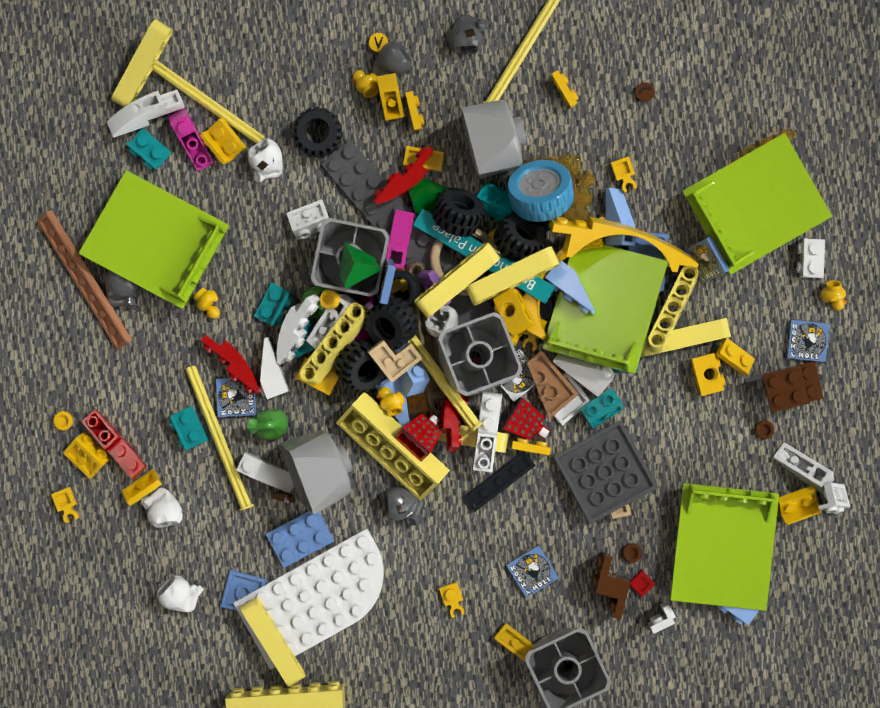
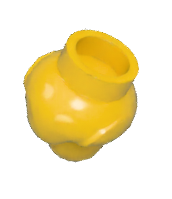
[351,70,378,98]
[821,280,847,311]
[193,287,220,319]
[376,387,405,416]

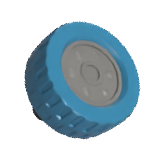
[508,160,574,231]

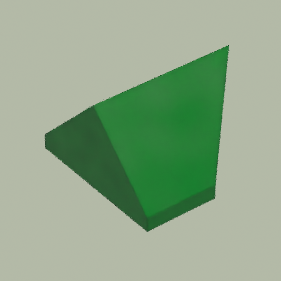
[409,178,448,217]
[340,242,381,289]

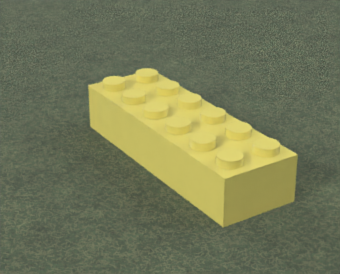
[336,393,450,501]
[225,681,346,708]

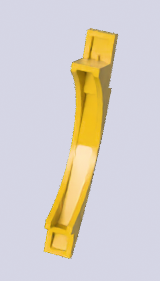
[508,216,606,346]
[549,216,699,272]

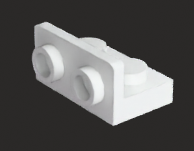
[286,199,329,240]
[796,238,825,278]
[818,482,850,514]
[647,603,676,634]

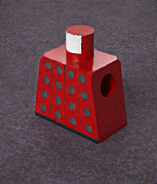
[502,397,550,440]
[394,414,442,462]

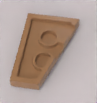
[527,350,579,419]

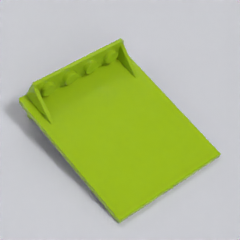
[683,133,833,274]
[78,170,229,309]
[543,245,668,374]
[670,483,779,611]

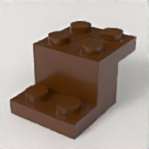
[762,361,824,412]
[590,551,630,620]

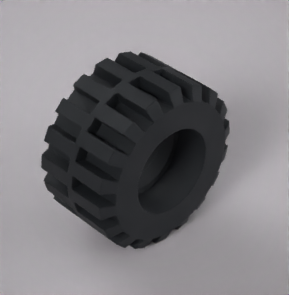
[293,107,342,157]
[432,187,485,237]
[493,212,547,263]
[364,297,418,351]
[335,339,386,393]

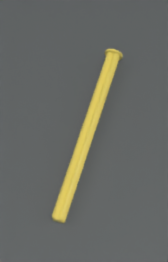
[482,0,560,103]
[153,61,265,144]
[407,335,483,432]
[186,366,254,511]

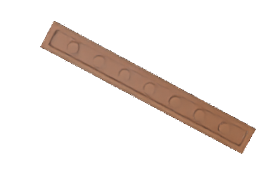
[37,210,132,351]

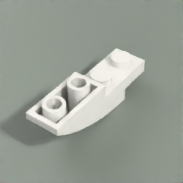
[107,90,185,138]
[277,294,320,365]
[473,392,502,472]

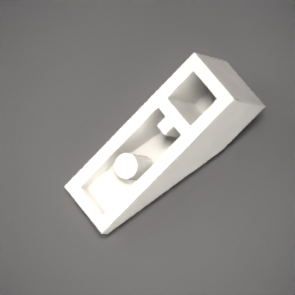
[306,294,357,349]
[259,337,290,399]
[553,354,615,397]
[773,442,834,495]
[237,452,294,493]

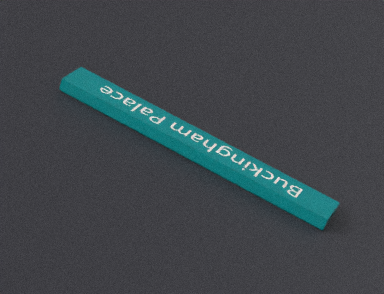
[413,209,555,304]

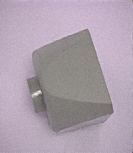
[461,100,527,180]
[311,218,389,297]
[438,312,522,396]
[279,430,353,515]
[525,628,611,708]

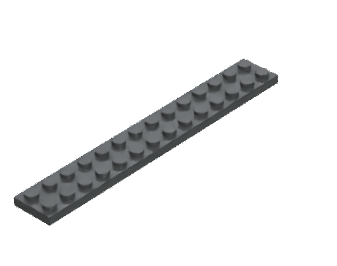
[321,140,523,351]

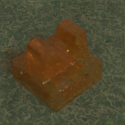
[407,392,430,414]

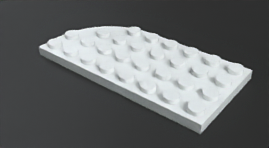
[233,528,384,670]

